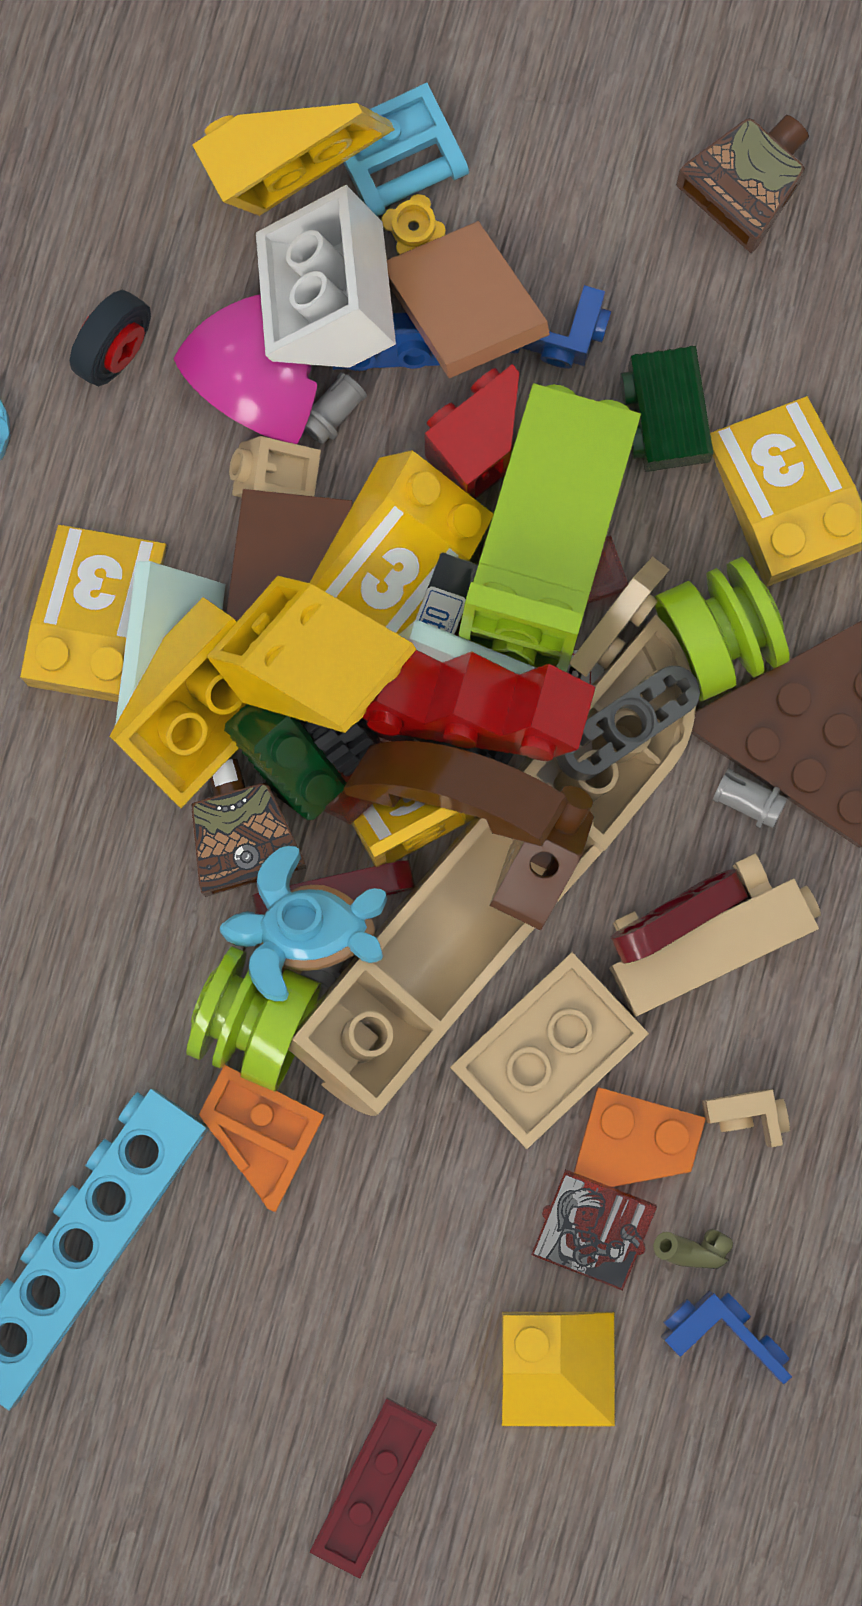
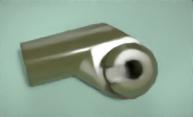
[653,1228,733,1269]

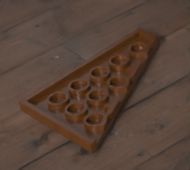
[691,621,862,848]

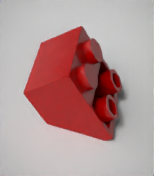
[425,364,519,499]

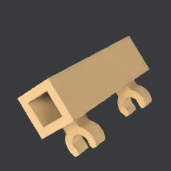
[609,853,821,1018]

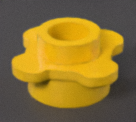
[382,194,446,255]

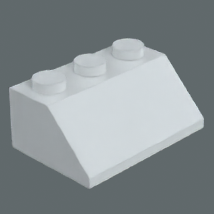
[256,185,396,368]

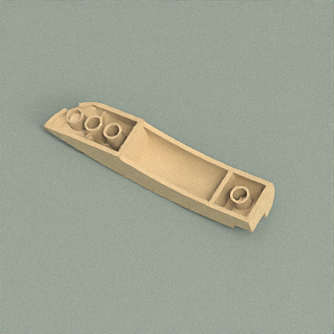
[288,615,696,1116]

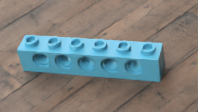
[0,1089,209,1411]

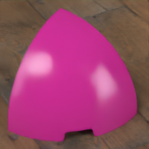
[173,294,317,444]

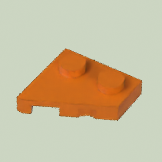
[199,1065,325,1212]
[572,1087,706,1192]

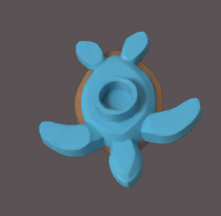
[220,846,387,1001]

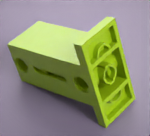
[459,383,641,672]

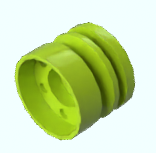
[654,557,790,701]
[186,946,322,1092]

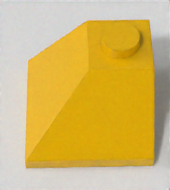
[502,1312,615,1426]

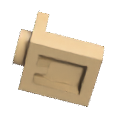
[229,436,321,498]
[701,1089,790,1147]

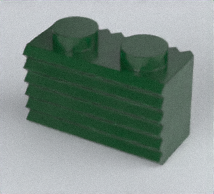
[620,346,713,472]
[224,704,347,820]

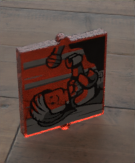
[531,1169,657,1291]

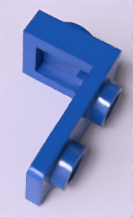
[509,285,611,369]
[661,1290,792,1384]

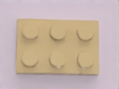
[450,952,649,1149]

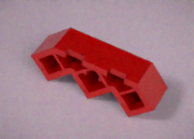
[362,650,596,761]

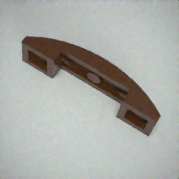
[343,741,568,846]

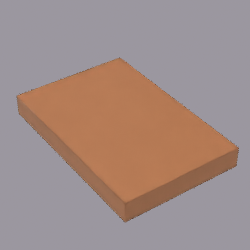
[387,221,550,379]

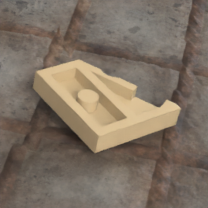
[569,556,670,677]

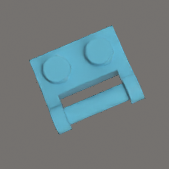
[343,83,469,217]

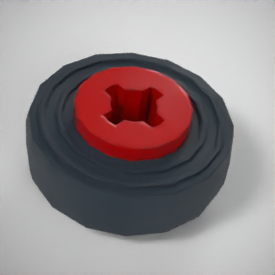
[69,289,151,387]

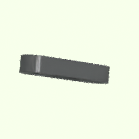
[556,666,700,780]

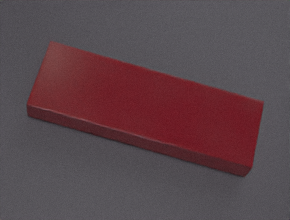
[309,1398,437,1579]

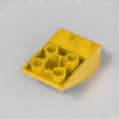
[207,576,416,733]

